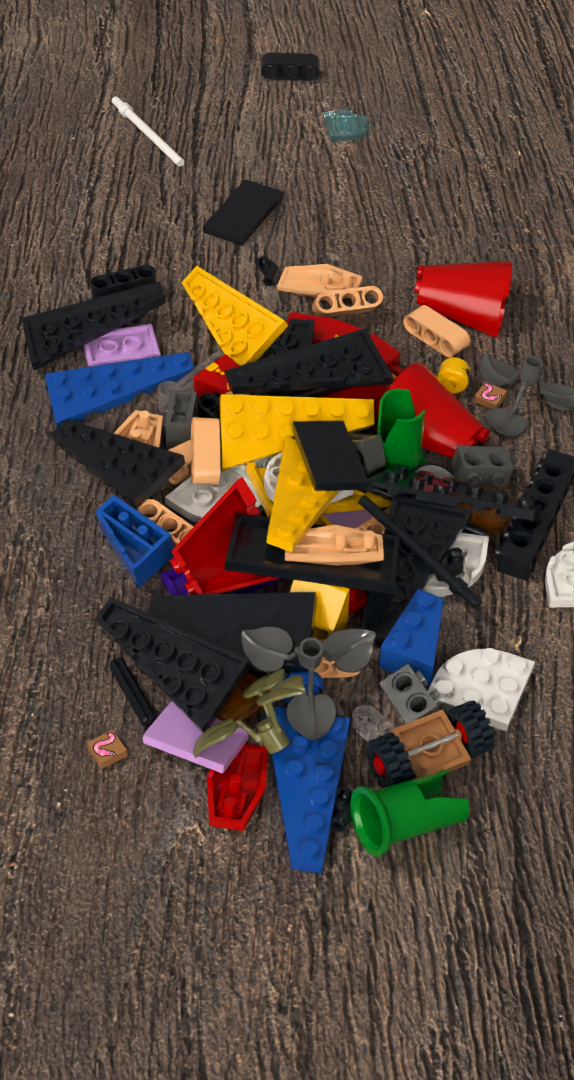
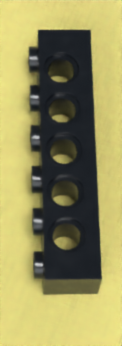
[495,449,574,581]

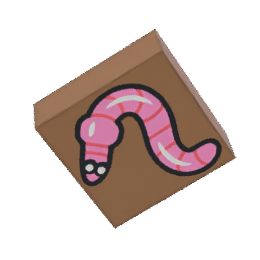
[474,382,507,409]
[86,730,127,769]

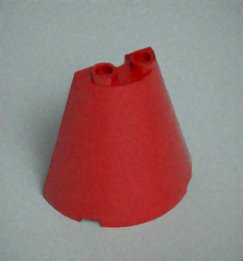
[414,260,512,337]
[371,363,490,458]
[169,477,278,595]

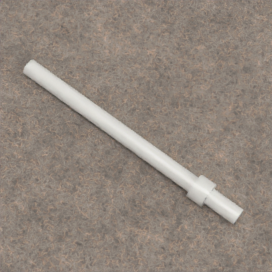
[112,96,185,167]

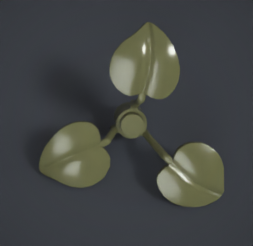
[193,668,307,758]

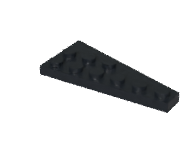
[22,281,166,371]
[51,419,186,509]

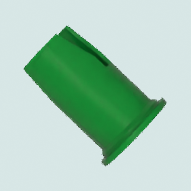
[372,388,427,476]
[350,769,470,857]

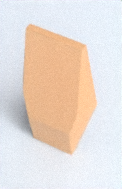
[277,264,363,299]
[114,410,163,448]
[285,525,384,566]

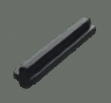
[110,657,157,727]

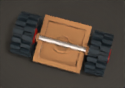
[366,700,495,788]

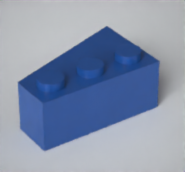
[95,495,175,588]
[379,589,444,688]

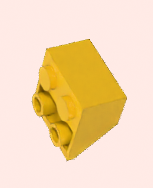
[289,580,350,639]

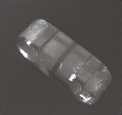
[352,705,396,742]

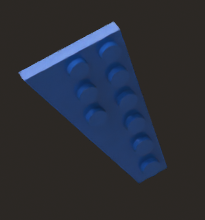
[45,352,194,428]
[264,706,350,874]

